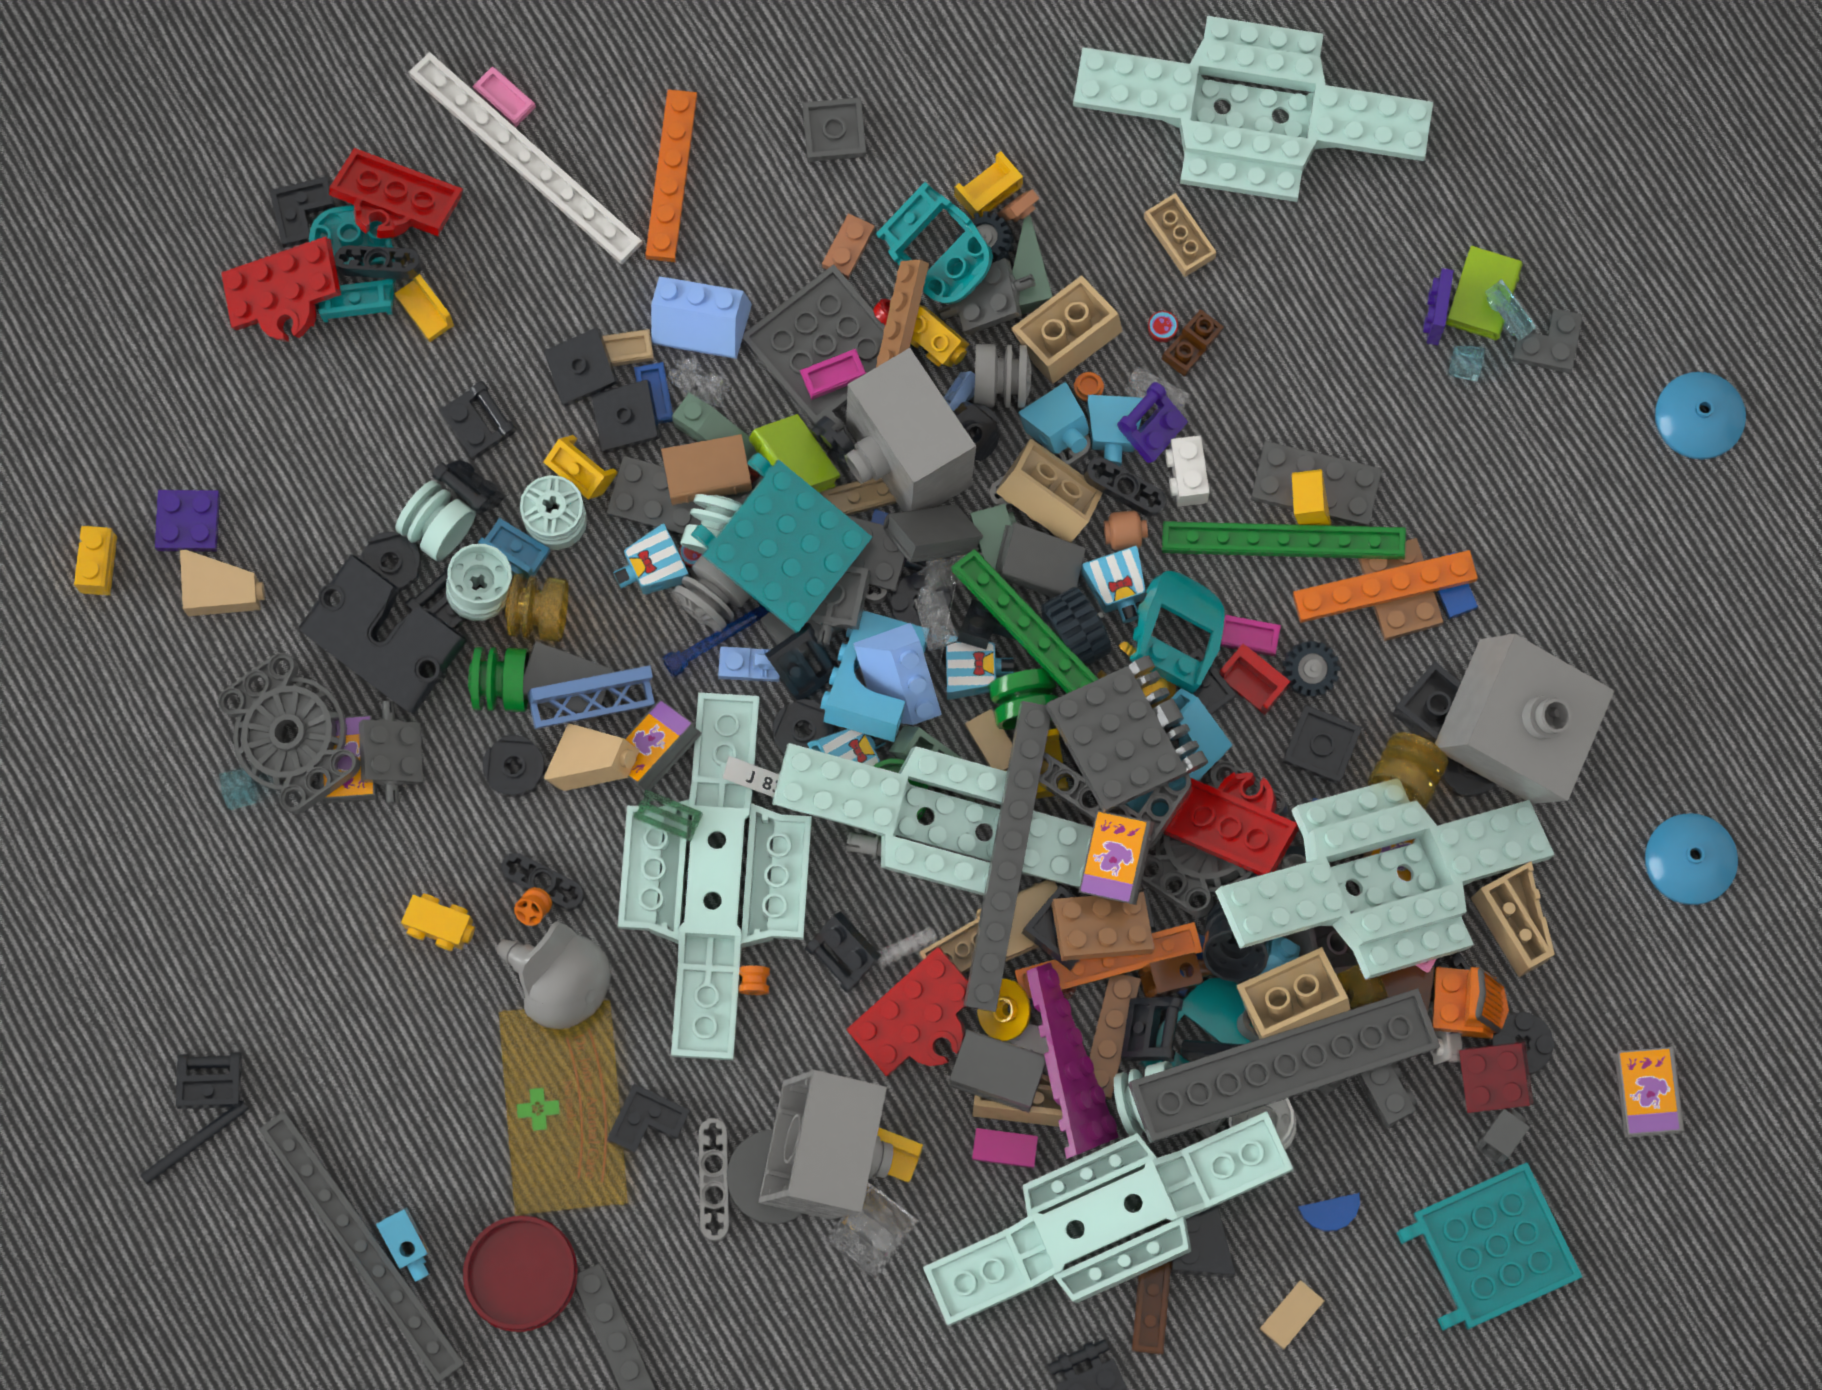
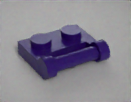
[1117,382,1188,463]

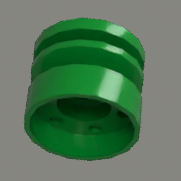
[468,647,530,712]

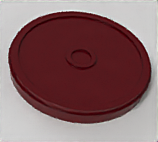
[463,1216,578,1332]

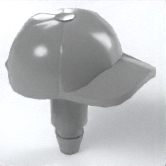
[497,921,611,1029]

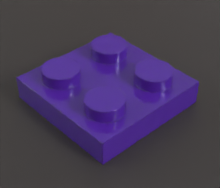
[1423,268,1454,345]
[155,490,220,552]

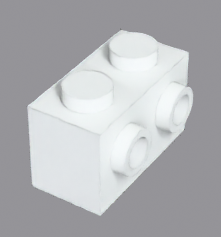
[1165,435,1209,507]

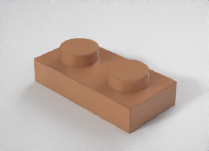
[997,189,1040,222]
[822,213,875,280]

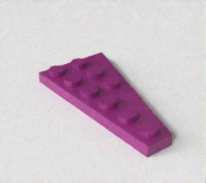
[1026,962,1119,1159]

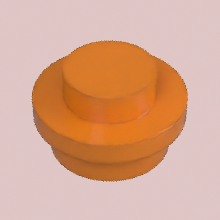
[1074,372,1104,402]

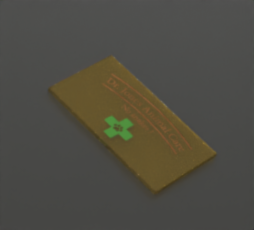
[499,1000,628,1216]

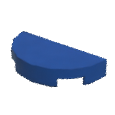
[1298,1193,1360,1232]

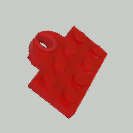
[329,148,463,239]
[221,237,341,342]
[1164,772,1299,875]
[846,947,968,1076]

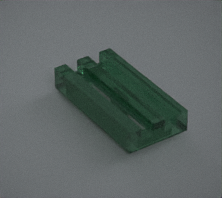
[634,789,703,842]

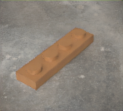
[876,260,929,367]
[1089,974,1141,1100]

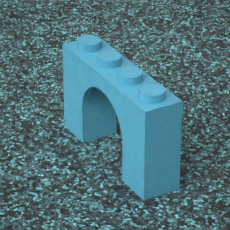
[820,610,930,742]
[1125,688,1232,816]

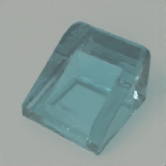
[1448,346,1486,381]
[219,766,257,810]

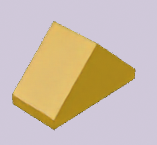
[1292,469,1331,526]

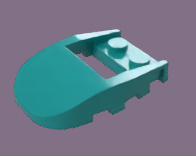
[876,182,993,304]
[309,205,396,322]
[1130,571,1225,694]
[1139,978,1254,1069]

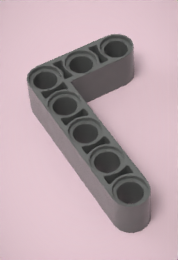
[1038,752,1192,849]

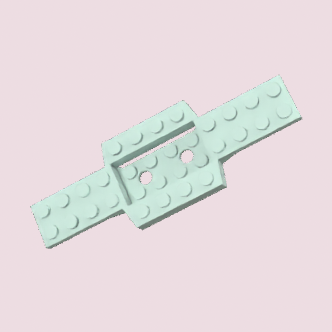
[772,743,1093,896]
[923,1111,1294,1326]

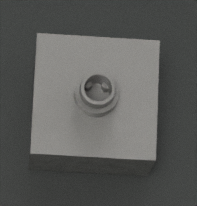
[845,348,976,512]
[1433,634,1614,804]
[758,1070,893,1220]

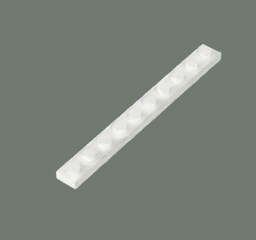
[409,52,642,264]

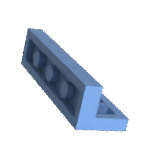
[527,665,655,729]

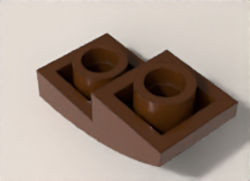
[1161,309,1224,377]

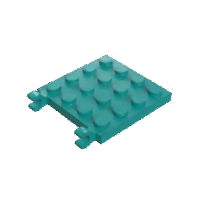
[691,453,872,633]
[1396,1162,1582,1331]

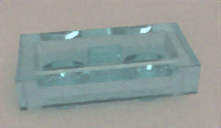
[1485,279,1536,341]

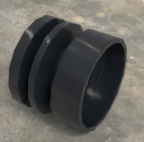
[1203,903,1269,982]

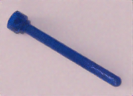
[661,605,770,678]

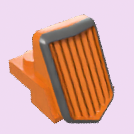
[1432,967,1509,1039]

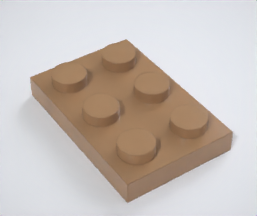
[1358,538,1444,641]
[1051,892,1154,961]

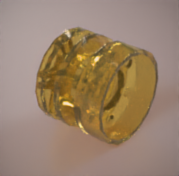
[505,573,569,642]
[1368,732,1448,810]

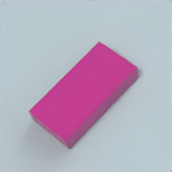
[800,349,866,400]
[1220,615,1281,657]
[972,1128,1038,1168]

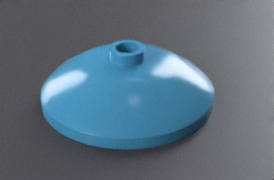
[1655,372,1746,459]
[1645,813,1738,905]

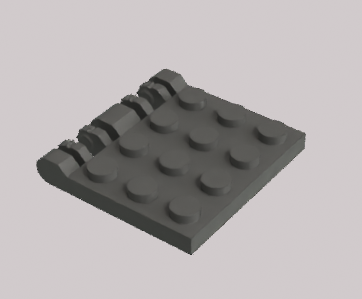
[1046,655,1208,813]

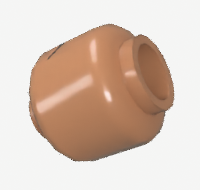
[1104,511,1148,551]

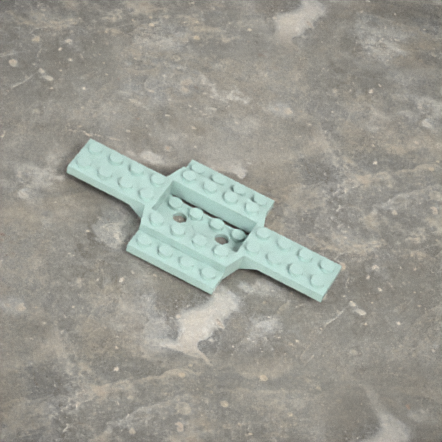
[1073,16,1433,202]
[618,692,812,1061]
[1215,778,1555,980]

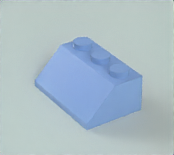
[651,276,752,359]
[853,623,942,725]

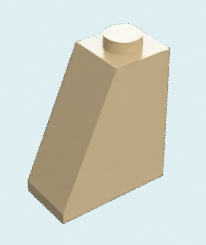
[180,550,265,616]
[544,723,640,791]

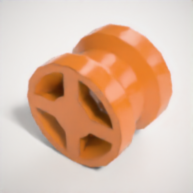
[514,887,552,926]
[739,966,770,995]

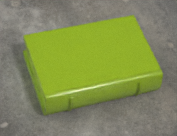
[1445,246,1523,340]
[749,414,840,493]

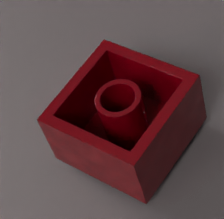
[1459,1041,1533,1113]

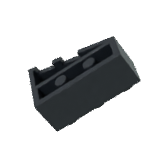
[1171,1205,1236,1278]

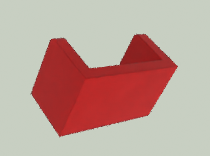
[1219,643,1290,715]

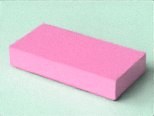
[472,66,536,127]

